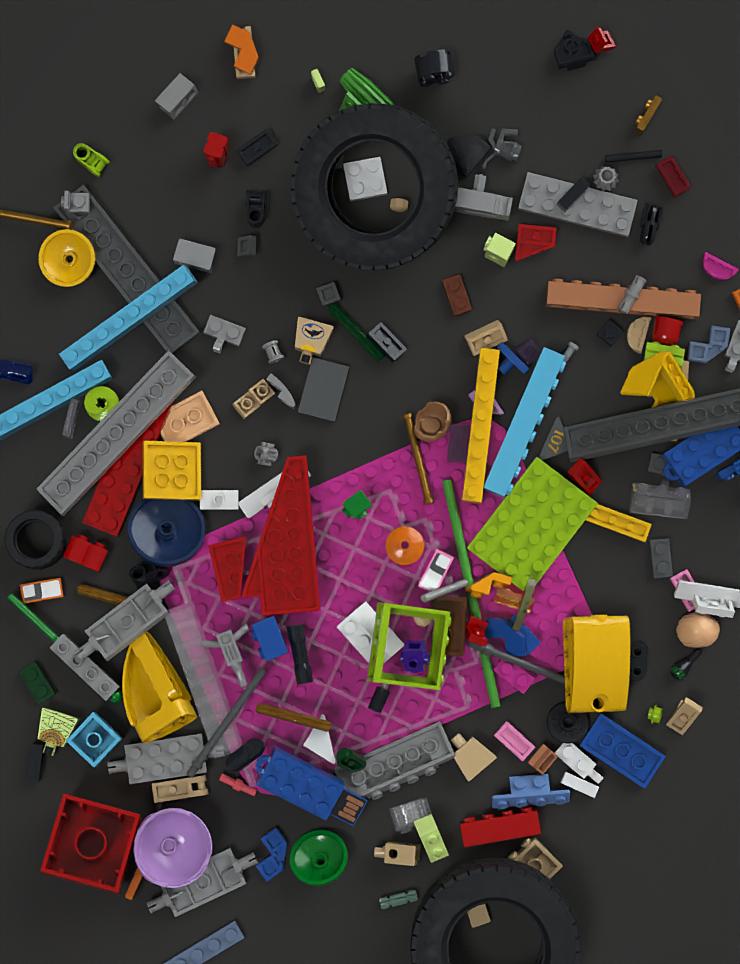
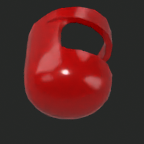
[652,316,683,346]

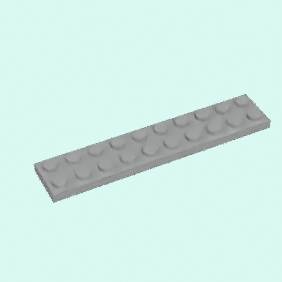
[37,350,196,516]

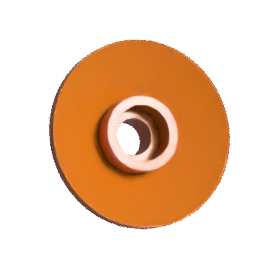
[385,526,424,565]

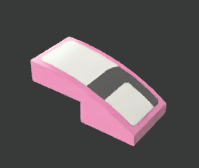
[418,549,454,592]

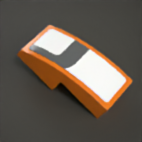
[20,578,63,604]

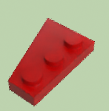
[208,536,247,602]

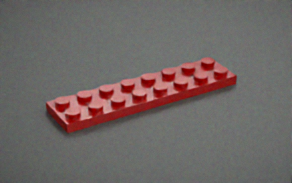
[82,400,175,537]

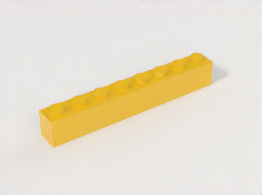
[461,348,500,504]

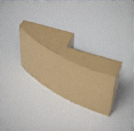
[232,379,275,419]

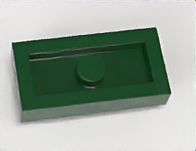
[19,662,56,705]

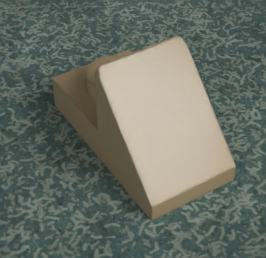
[666,697,703,735]

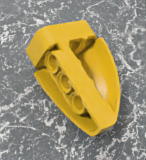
[122,631,198,744]

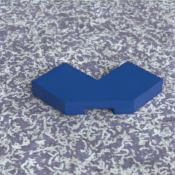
[484,617,527,656]
[256,827,287,882]

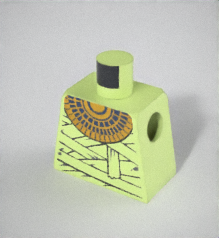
[38,708,80,756]

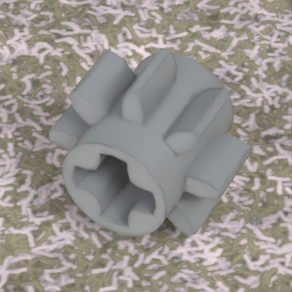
[254,442,278,466]

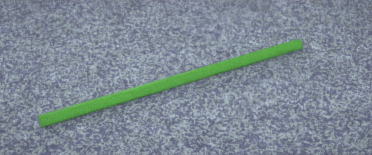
[442,479,501,708]

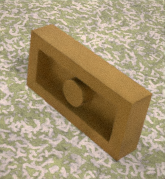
[634,95,662,135]

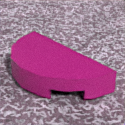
[703,252,739,280]

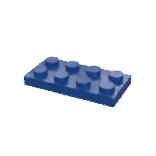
[579,713,666,789]

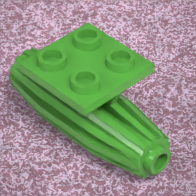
[339,68,394,111]

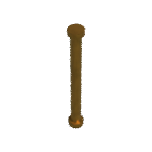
[0,210,73,230]
[402,413,435,505]

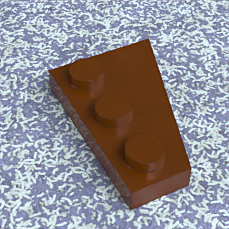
[429,596,467,656]

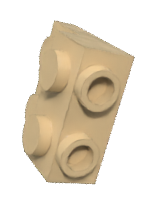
[507,836,563,879]

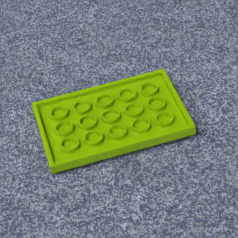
[467,457,598,591]

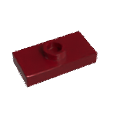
[655,156,691,198]

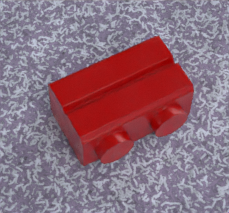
[203,132,230,168]

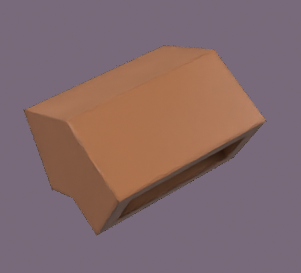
[527,744,558,775]

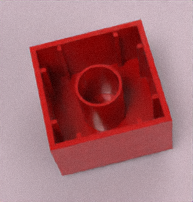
[40,794,142,895]

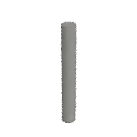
[421,579,468,603]

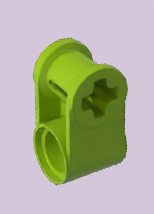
[73,143,110,177]

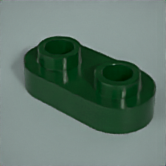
[335,748,366,772]

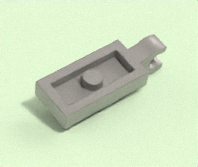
[724,320,740,373]

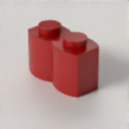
[63,534,109,573]

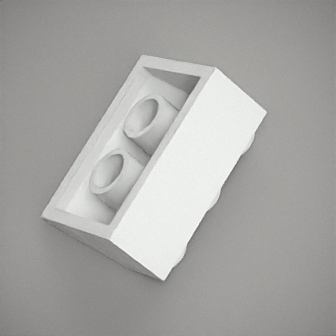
[337,602,404,664]

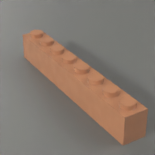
[545,279,701,320]

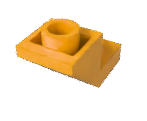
[465,572,512,598]

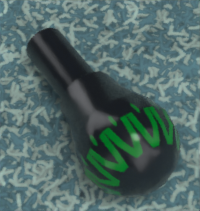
[670,649,702,680]

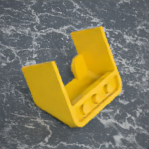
[620,351,695,441]

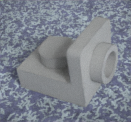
[61,190,90,213]

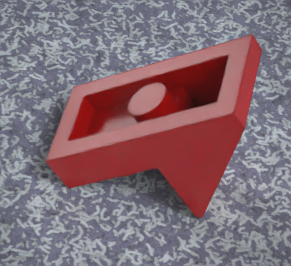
[568,458,602,495]

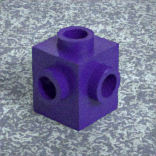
[400,641,430,673]

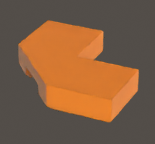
[224,25,259,75]

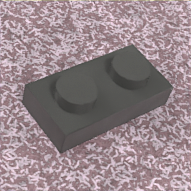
[649,538,673,579]

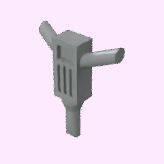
[201,623,249,687]

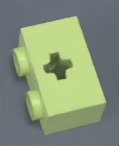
[483,233,516,267]
[414,814,449,863]

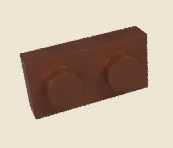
[442,274,472,317]

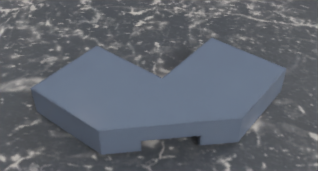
[687,326,730,364]

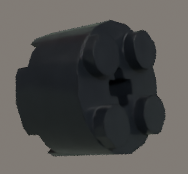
[414,49,455,87]

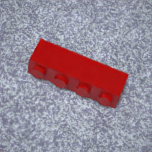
[459,807,541,847]

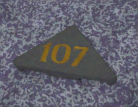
[538,417,568,461]

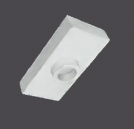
[200,490,239,510]

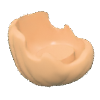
[676,612,720,648]

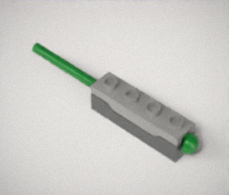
[7,593,123,703]

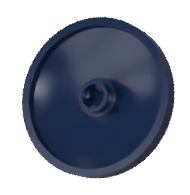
[128,499,205,567]

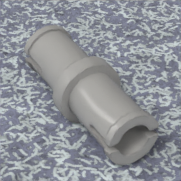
[617,275,646,314]

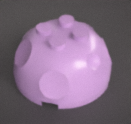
[133,808,212,888]

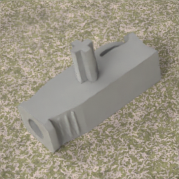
[454,174,513,221]

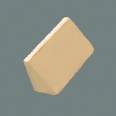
[464,320,508,356]

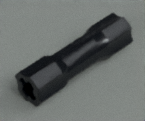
[287,624,313,685]

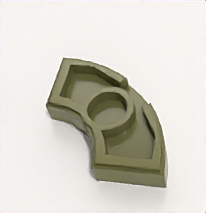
[512,578,536,631]

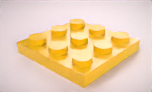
[143,441,201,501]

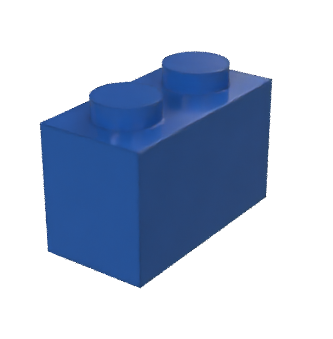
[250,616,289,661]

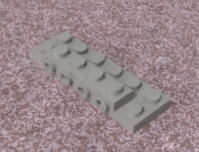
[334,721,455,800]

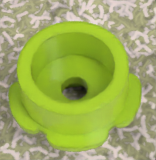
[648,705,663,724]

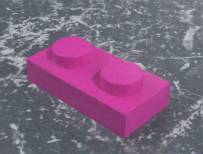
[493,659,535,694]

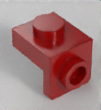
[587,27,616,53]

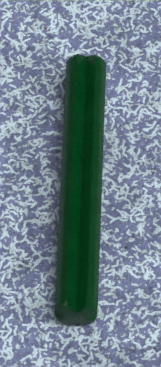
[327,303,385,362]

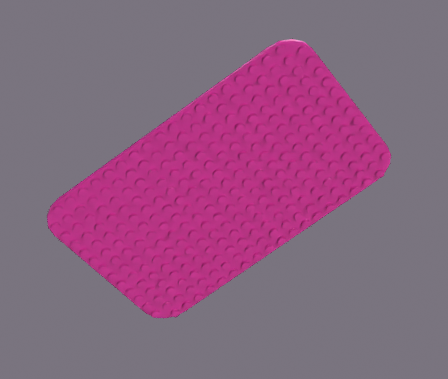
[160,419,592,796]

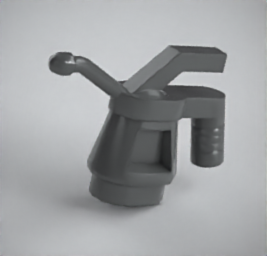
[482,128,522,169]

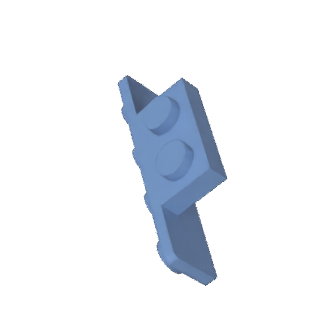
[492,774,570,809]

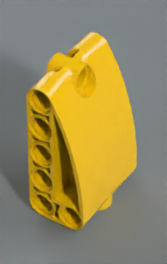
[562,615,630,713]

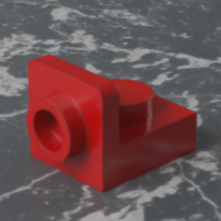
[465,616,488,647]

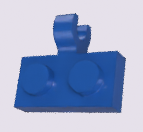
[715,459,740,482]

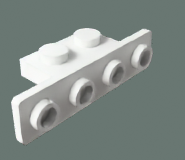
[238,471,311,518]
[674,580,740,618]

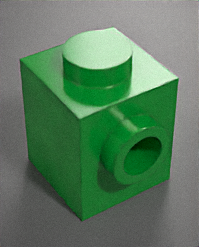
[341,490,372,520]

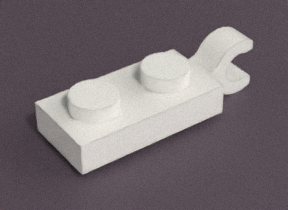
[555,743,603,784]

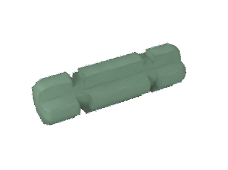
[379,890,418,909]

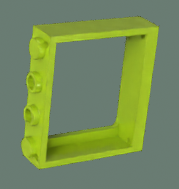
[367,602,451,690]

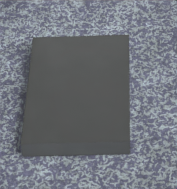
[298,357,349,422]

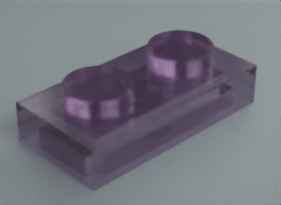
[447,424,469,464]

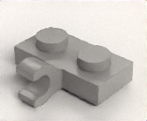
[204,315,246,354]

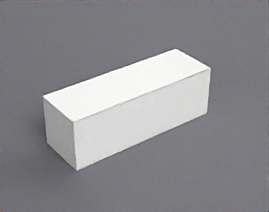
[560,772,599,798]

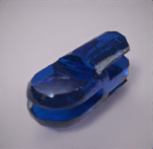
[0,360,33,384]

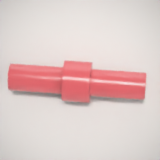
[219,773,257,796]

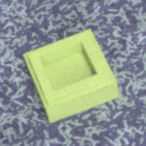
[311,69,326,93]

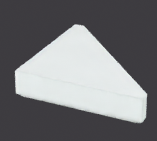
[303,714,336,764]

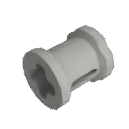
[262,340,285,364]

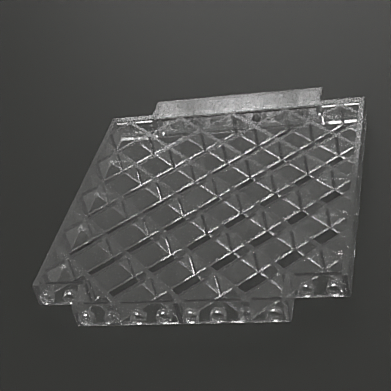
[165,489,481,788]

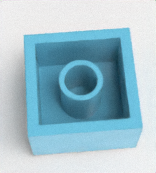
[66,712,124,768]

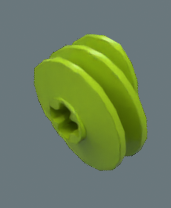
[84,386,119,422]

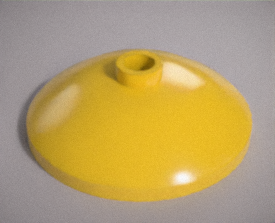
[39,229,96,287]

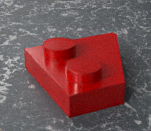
[515,224,557,261]

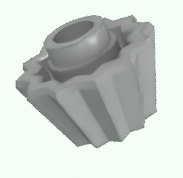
[593,166,619,191]

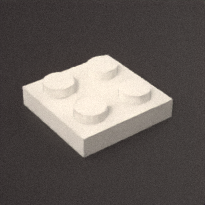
[343,157,387,202]

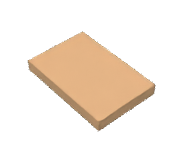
[160,391,220,442]

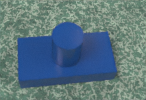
[497,342,530,375]

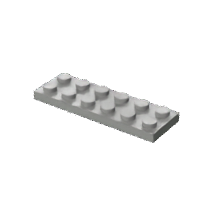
[518,172,638,238]

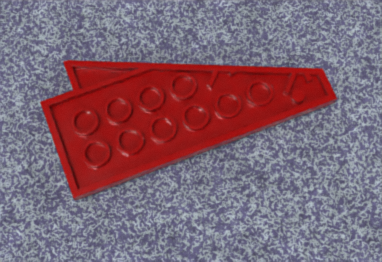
[242,455,321,616]

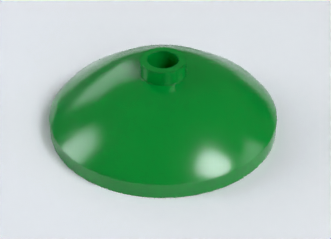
[290,830,348,886]

